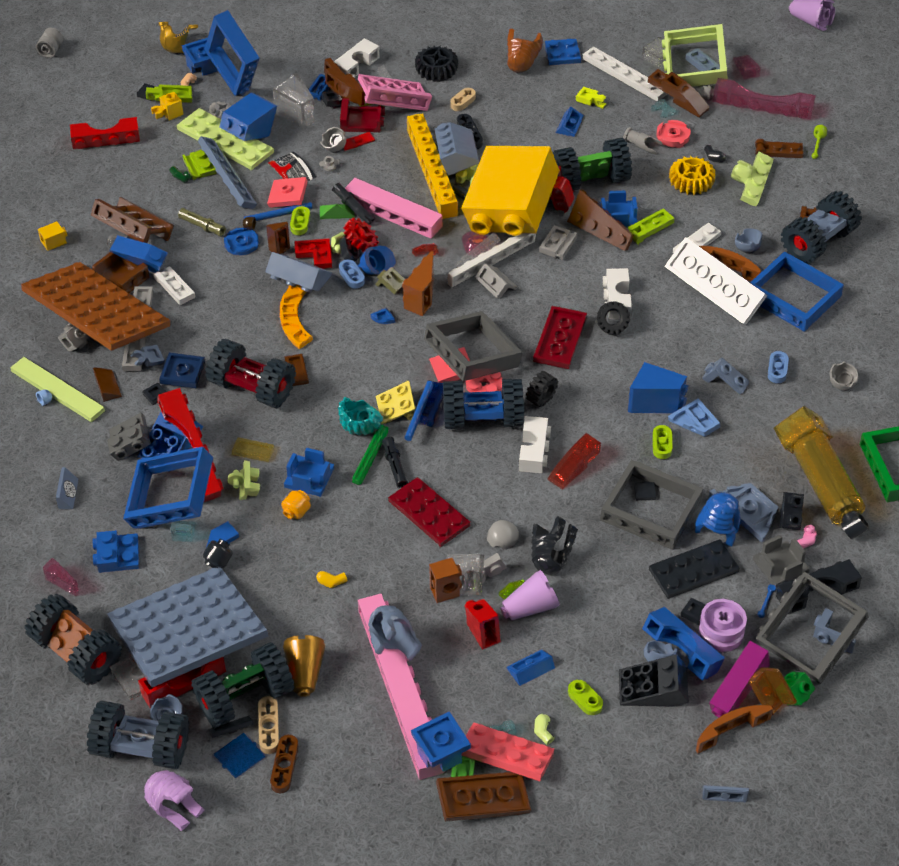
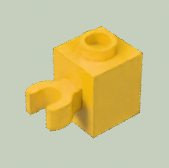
[151,92,184,120]

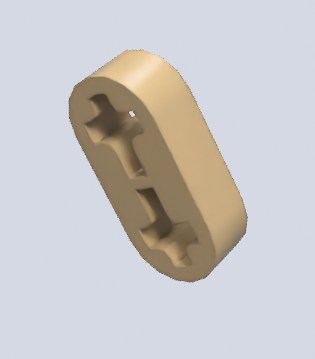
[451,88,476,111]

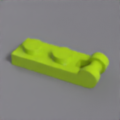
[627,208,675,244]

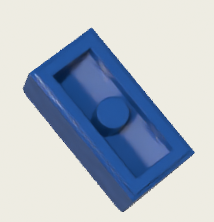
[556,106,584,137]
[507,650,555,686]

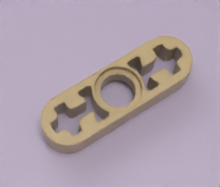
[258,696,279,754]

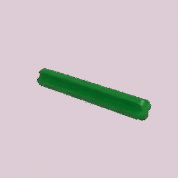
[352,425,389,485]

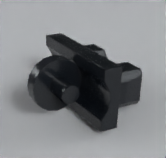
[780,492,804,530]

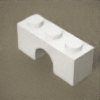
[334,38,380,77]
[603,268,632,319]
[519,416,551,473]

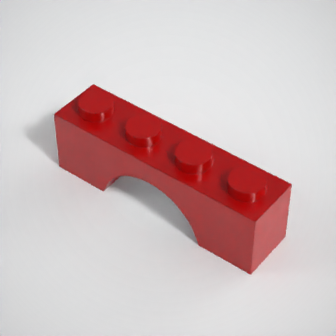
[70,117,140,149]
[138,656,226,709]

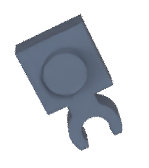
[130,345,165,366]

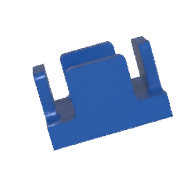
[182,38,218,76]
[599,190,638,228]
[284,448,334,497]
[411,711,471,772]

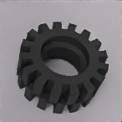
[596,301,630,334]
[525,371,559,408]

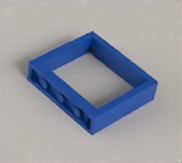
[205,10,260,96]
[750,251,844,332]
[123,447,213,529]

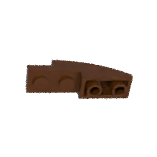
[324,58,366,106]
[647,69,709,118]

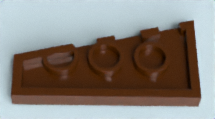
[567,190,634,251]

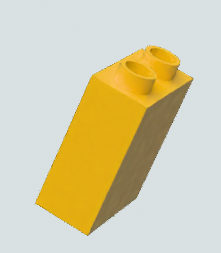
[461,146,560,236]

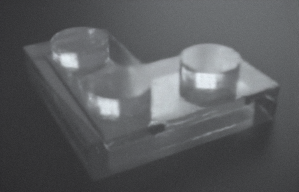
[447,554,485,596]

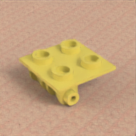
[376,381,416,424]

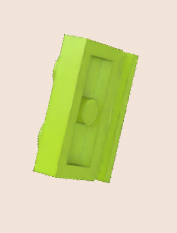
[182,150,217,180]

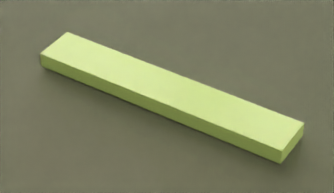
[10,357,105,422]

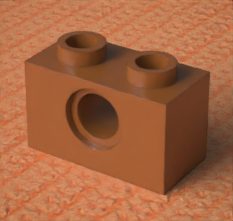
[429,557,462,603]

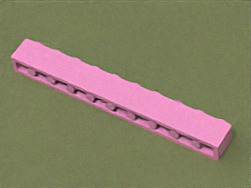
[358,594,444,780]

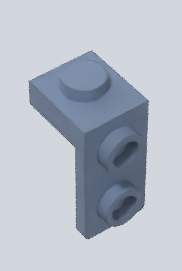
[702,358,749,394]
[813,608,856,654]

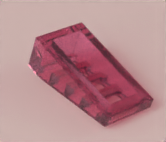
[733,55,761,80]
[43,558,79,596]

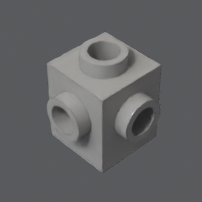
[57,323,90,351]

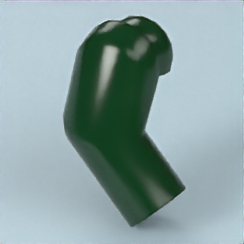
[169,166,192,183]

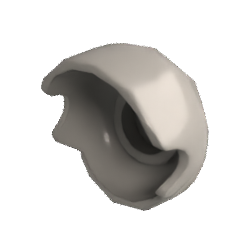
[320,127,346,152]
[829,362,859,390]
[487,520,519,549]

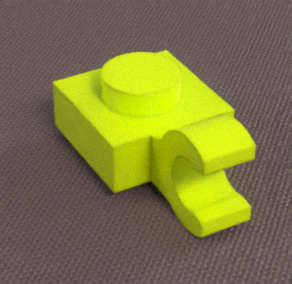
[576,87,606,109]

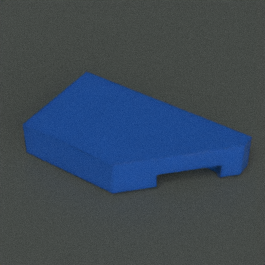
[206,521,239,548]

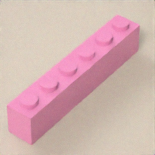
[345,178,443,239]

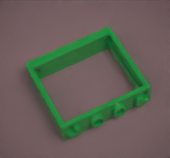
[859,426,899,503]

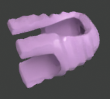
[144,770,204,831]

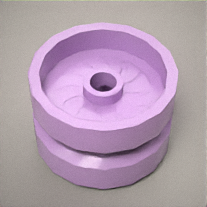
[699,599,747,652]

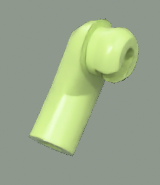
[330,232,346,254]
[534,714,554,745]

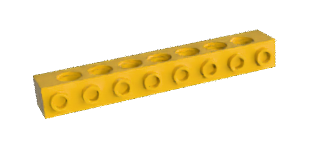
[407,113,458,219]

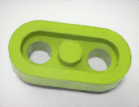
[290,206,310,235]
[652,425,673,459]
[568,680,603,715]

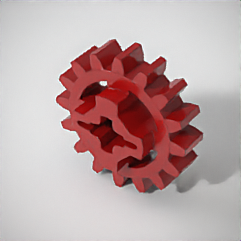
[343,217,379,252]

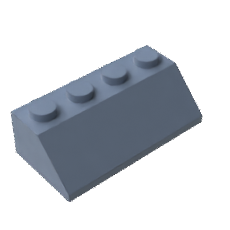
[434,122,479,176]

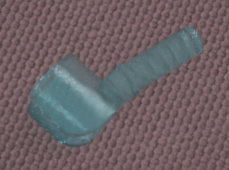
[486,720,517,735]

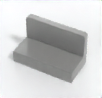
[475,263,518,299]

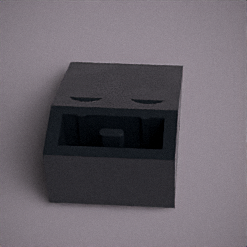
[619,654,689,707]

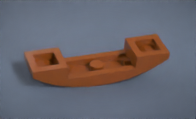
[699,246,761,282]
[696,705,773,753]

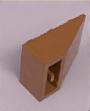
[402,251,434,316]

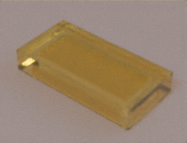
[231,437,274,462]

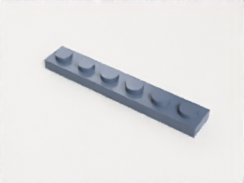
[198,136,257,209]

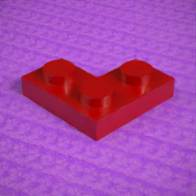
[294,238,332,269]

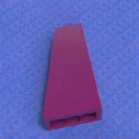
[709,641,770,718]

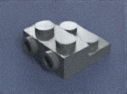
[107,413,151,461]

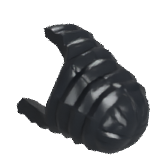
[531,516,578,574]

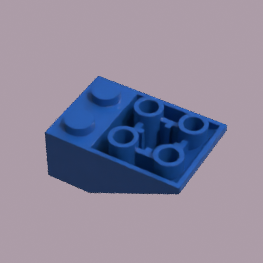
[137,412,203,472]

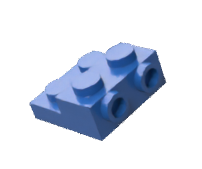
[93,530,139,573]

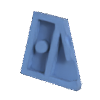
[668,399,720,437]

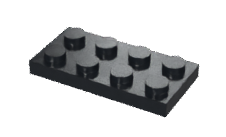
[649,539,740,599]

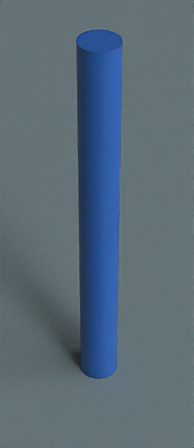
[244,202,312,221]
[404,381,434,441]

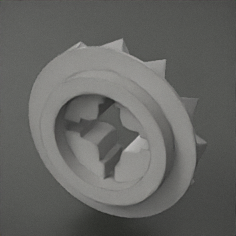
[209,101,231,119]

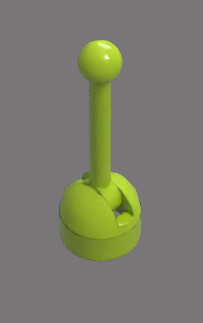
[811,125,828,159]

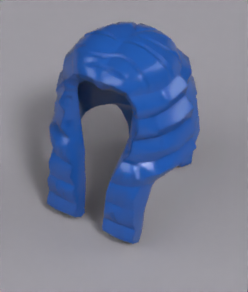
[695,492,741,547]

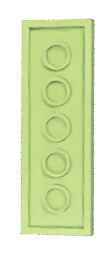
[177,108,274,170]

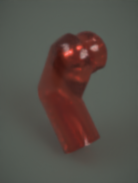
[411,243,439,257]

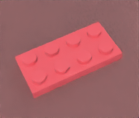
[461,722,555,781]

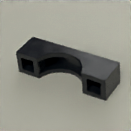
[776,559,862,614]

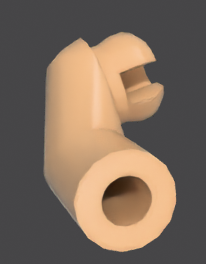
[181,73,197,86]

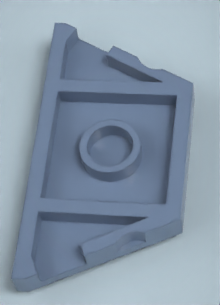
[709,483,778,542]

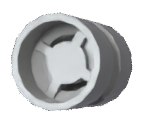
[36,28,64,58]

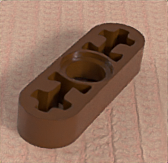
[270,734,299,794]

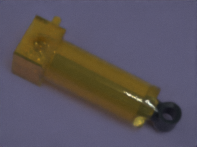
[773,406,869,539]

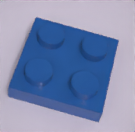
[545,39,581,65]

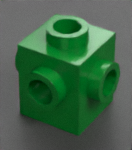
[776,672,815,705]

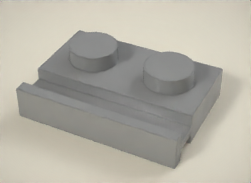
[539,225,577,260]

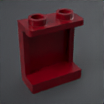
[340,98,385,133]

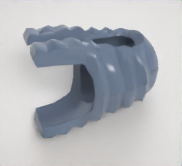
[368,605,422,661]

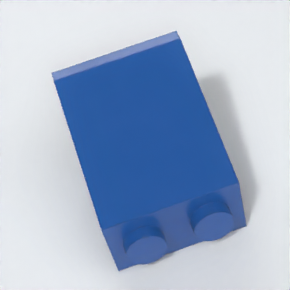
[219,93,277,141]
[628,362,688,413]

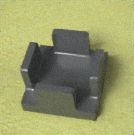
[753,535,810,588]

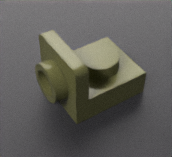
[375,267,405,295]

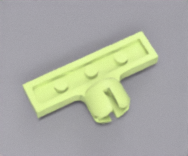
[731,152,774,206]

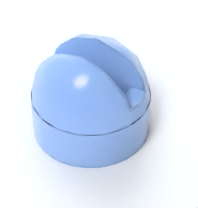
[36,389,52,406]

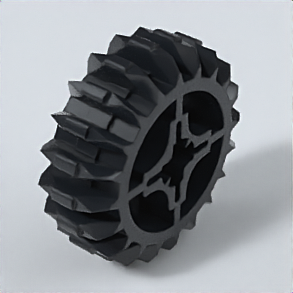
[415,45,458,82]

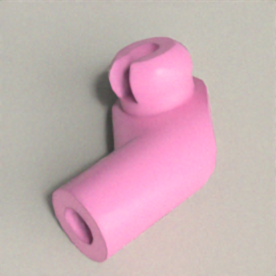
[797,525,817,549]

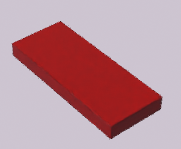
[343,132,375,151]

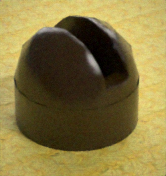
[242,217,256,231]

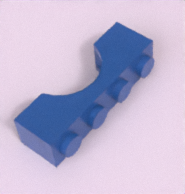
[642,607,725,680]

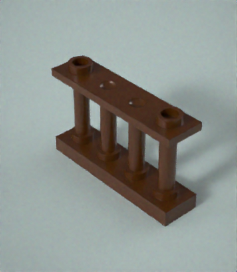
[91,197,174,243]

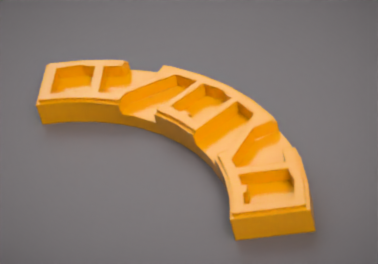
[280,284,313,350]

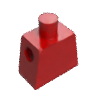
[464,599,501,650]

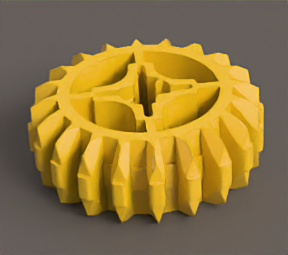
[669,155,716,195]

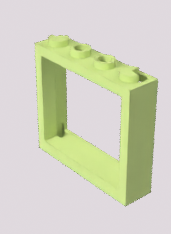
[662,24,728,87]

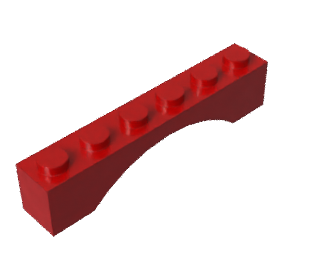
[158,388,223,502]

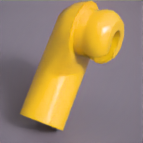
[316,571,348,588]

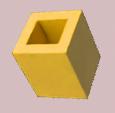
[38,221,68,251]

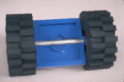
[443,379,524,429]

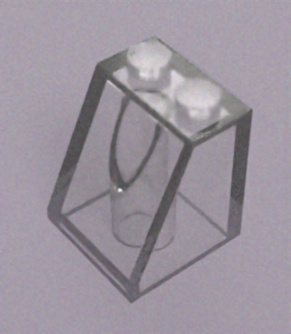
[273,73,315,131]

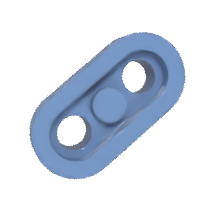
[339,260,365,288]
[767,351,789,383]

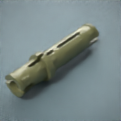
[178,208,226,237]

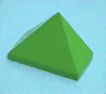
[320,204,355,219]

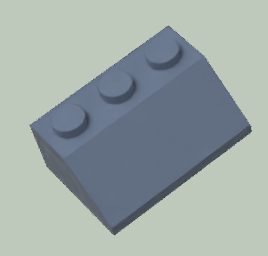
[265,252,332,293]

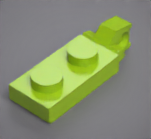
[146,84,193,103]

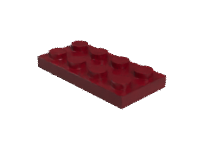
[533,306,587,369]
[388,477,470,547]

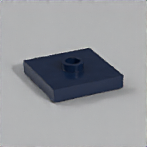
[159,352,206,388]

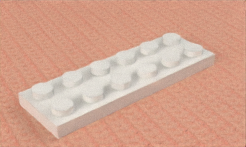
[665,237,767,325]

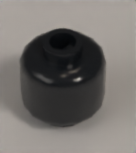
[203,539,233,568]

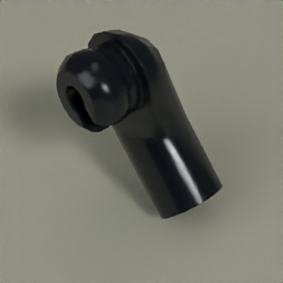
[704,145,726,162]

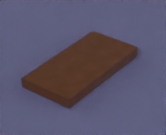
[436,772,531,822]

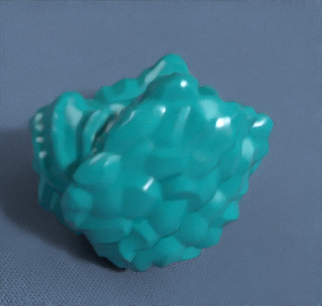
[338,397,383,435]

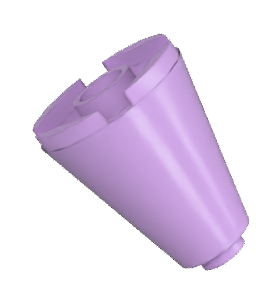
[789,0,835,31]
[500,570,560,621]

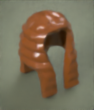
[507,28,543,73]

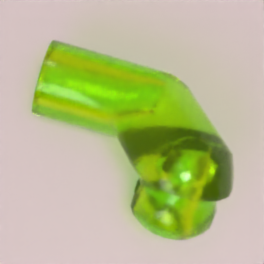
[499,579,525,600]

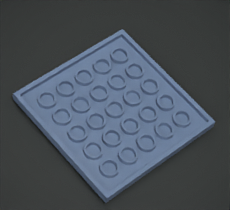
[107,567,268,687]

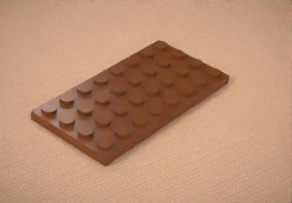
[21,262,170,351]

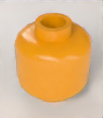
[281,490,311,519]

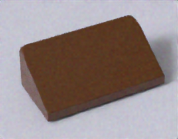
[266,222,290,254]
[93,367,122,402]

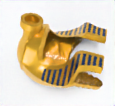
[158,22,198,53]

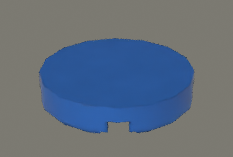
[224,228,259,255]

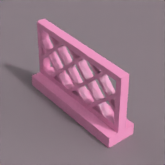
[358,74,432,111]

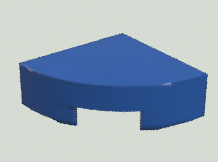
[370,308,395,324]

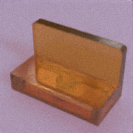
[748,667,797,715]

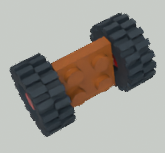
[25,594,122,685]

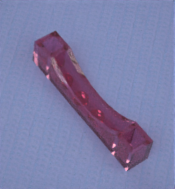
[713,78,816,120]

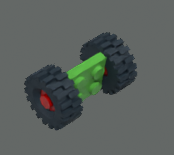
[553,137,632,191]

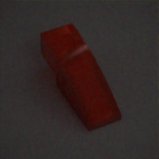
[548,433,601,490]

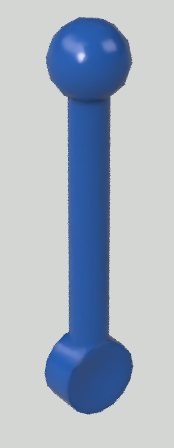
[757,584,776,618]

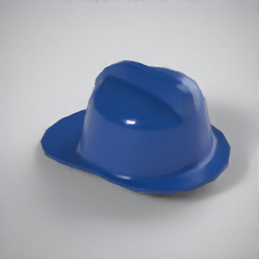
[358,246,396,275]

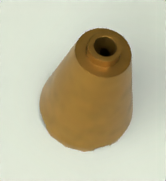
[283,635,325,697]

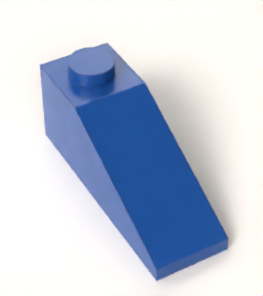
[110,235,168,273]

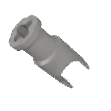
[623,127,663,154]

